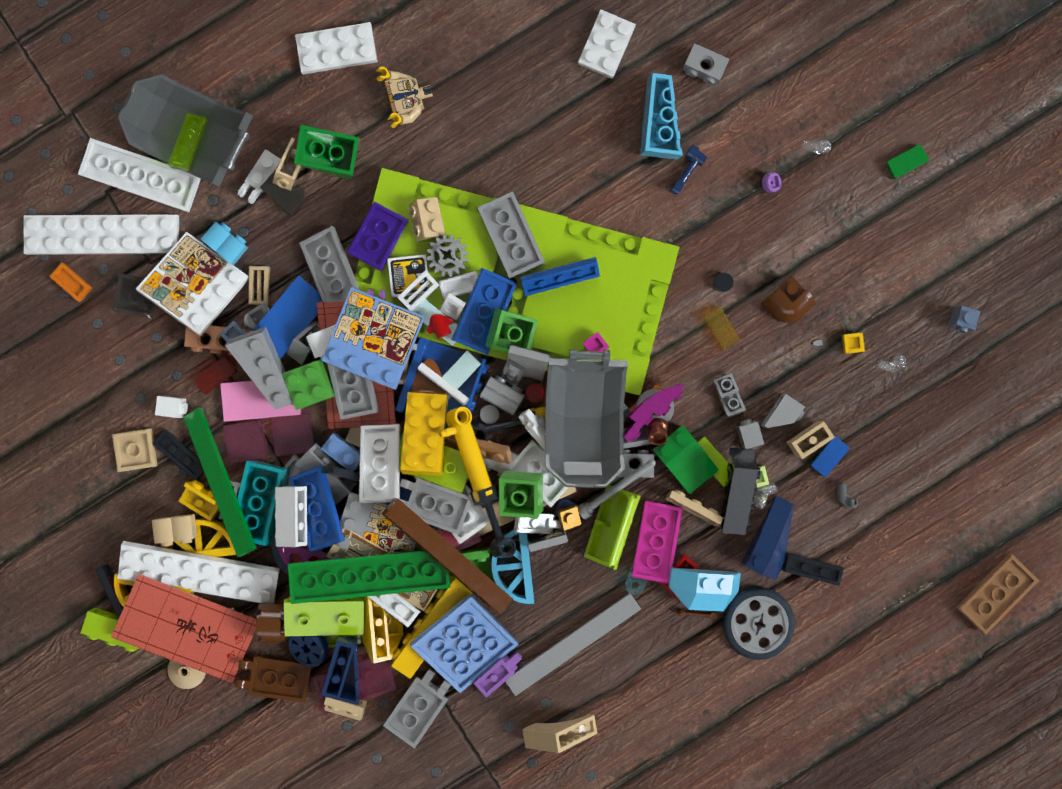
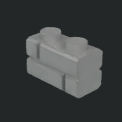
[480,375,524,415]

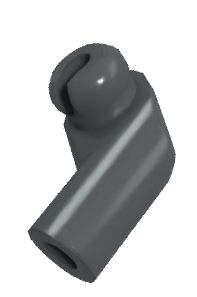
[837,484,858,509]

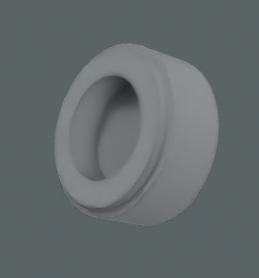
[480,405,499,424]

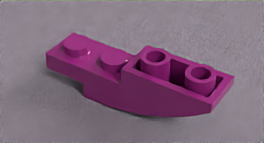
[623,384,684,442]

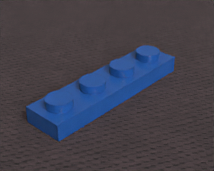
[520,257,600,296]

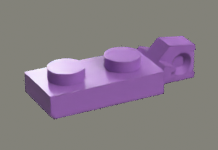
[473,651,522,698]

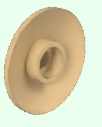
[168,659,206,689]

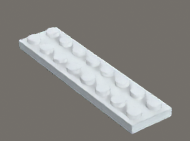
[24,215,179,255]
[118,541,280,603]

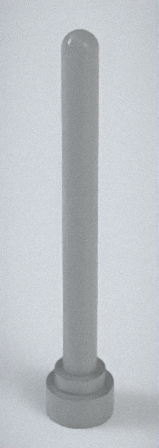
[577,459,656,520]

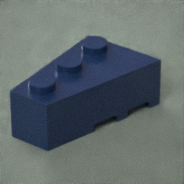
[321,635,360,705]

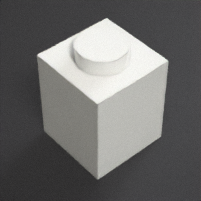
[155,396,188,418]

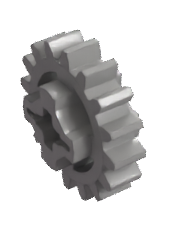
[427,234,469,277]

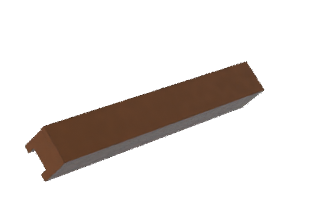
[381,498,514,614]

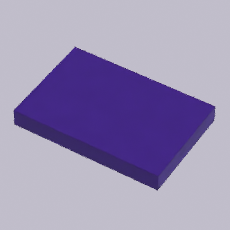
[347,201,409,271]

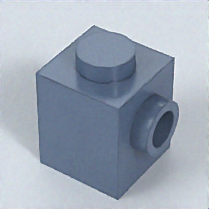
[948,306,981,333]

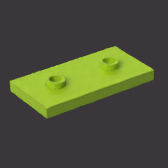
[400,432,469,494]
[284,598,364,636]

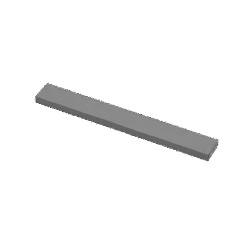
[505,592,641,696]

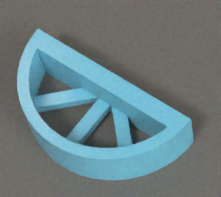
[491,528,534,604]

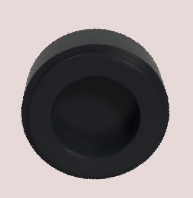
[713,273,734,292]

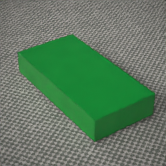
[885,144,930,180]

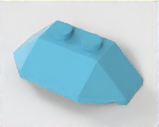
[668,568,741,611]

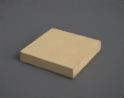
[112,429,158,472]

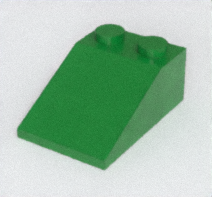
[294,125,359,180]
[653,425,719,494]

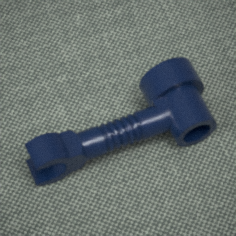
[670,144,707,195]

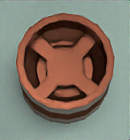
[648,418,668,445]

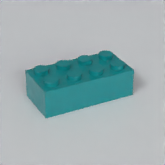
[228,460,290,546]

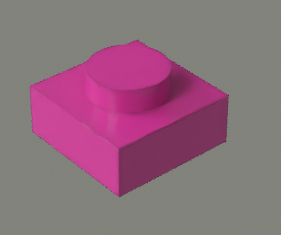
[582,332,609,352]

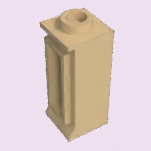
[272,138,302,191]

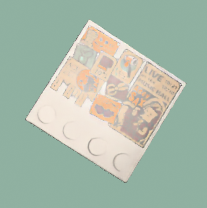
[136,232,249,336]

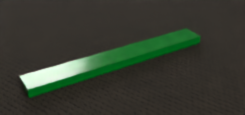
[183,408,256,557]

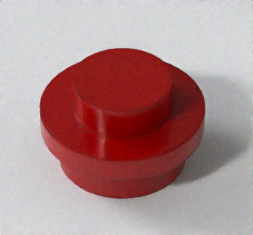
[526,384,545,403]

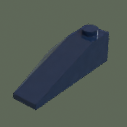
[741,495,794,581]

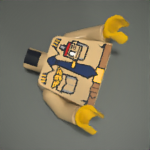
[376,67,433,128]

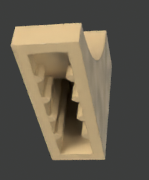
[522,714,597,753]

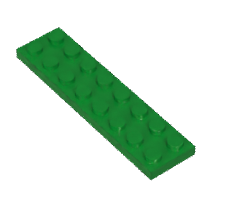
[288,550,450,604]

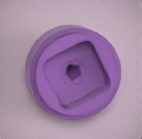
[762,172,781,193]

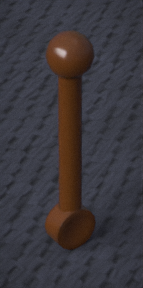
[677,608,717,620]

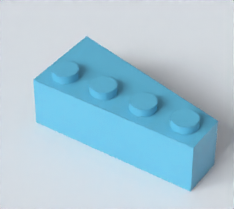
[640,73,683,160]

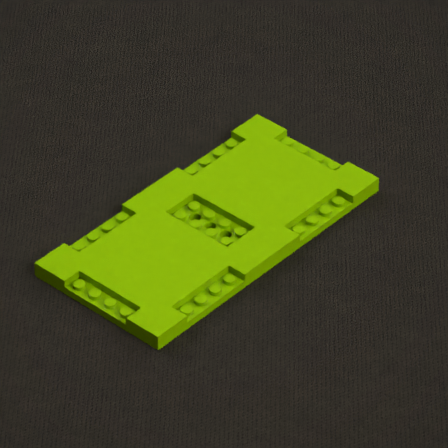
[355,168,680,396]

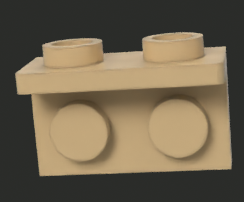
[324,697,367,721]

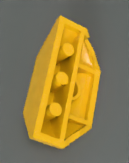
[361,597,403,663]

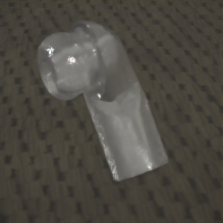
[802,140,831,154]
[877,355,906,373]
[754,483,778,508]

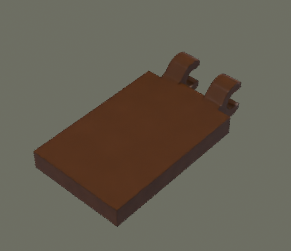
[235,655,312,703]

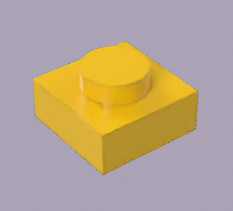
[842,332,865,354]

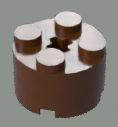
[256,603,286,643]

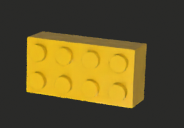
[400,392,448,476]

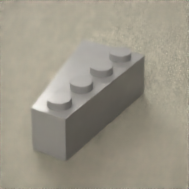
[225,327,293,410]

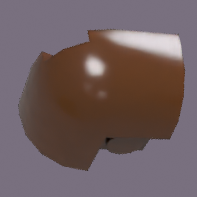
[761,276,816,323]

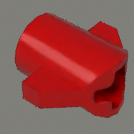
[427,314,454,339]

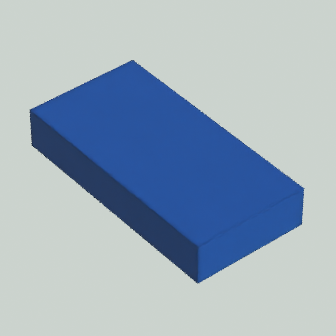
[810,436,850,477]

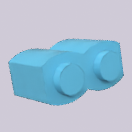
[201,221,248,265]

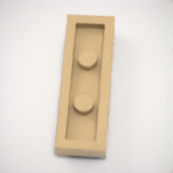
[665,490,723,526]

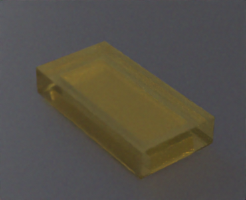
[704,307,740,350]

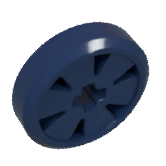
[288,636,329,667]

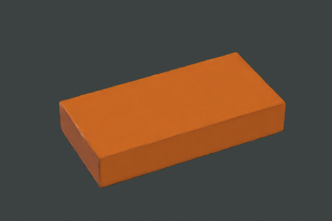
[49,262,93,302]

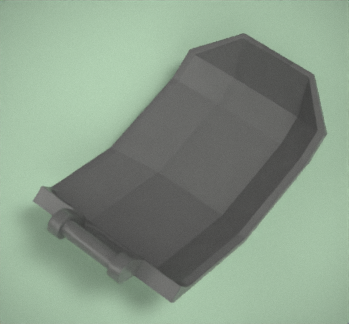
[118,74,253,187]
[545,349,628,488]

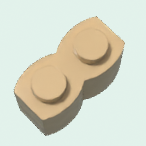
[152,514,198,546]

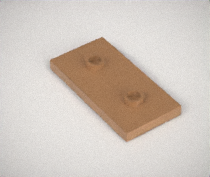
[956,553,1039,635]

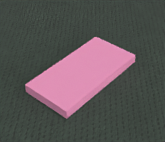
[221,381,301,422]

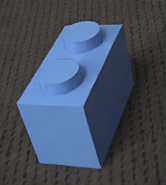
[321,433,360,472]

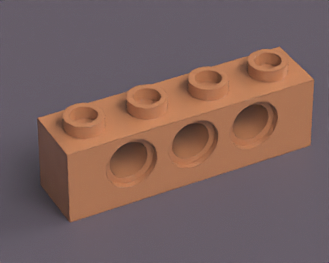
[184,326,252,355]

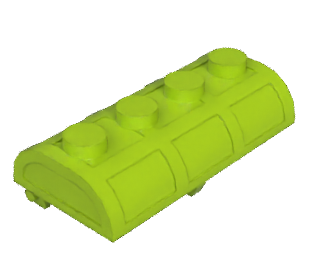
[584,485,641,570]

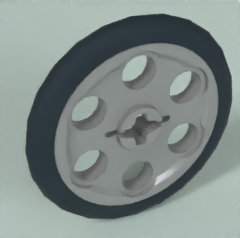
[723,588,795,660]

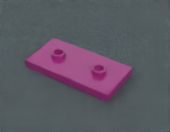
[631,501,683,584]

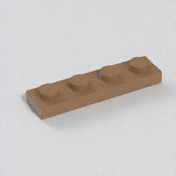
[444,434,513,464]

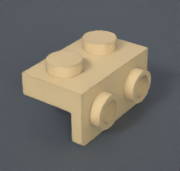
[408,197,445,242]

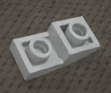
[714,373,746,418]

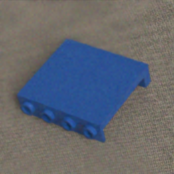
[395,337,489,428]

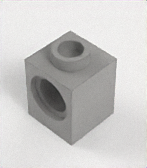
[736,419,764,449]

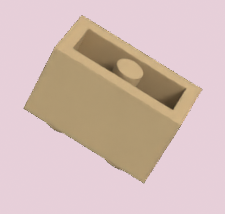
[787,421,835,459]

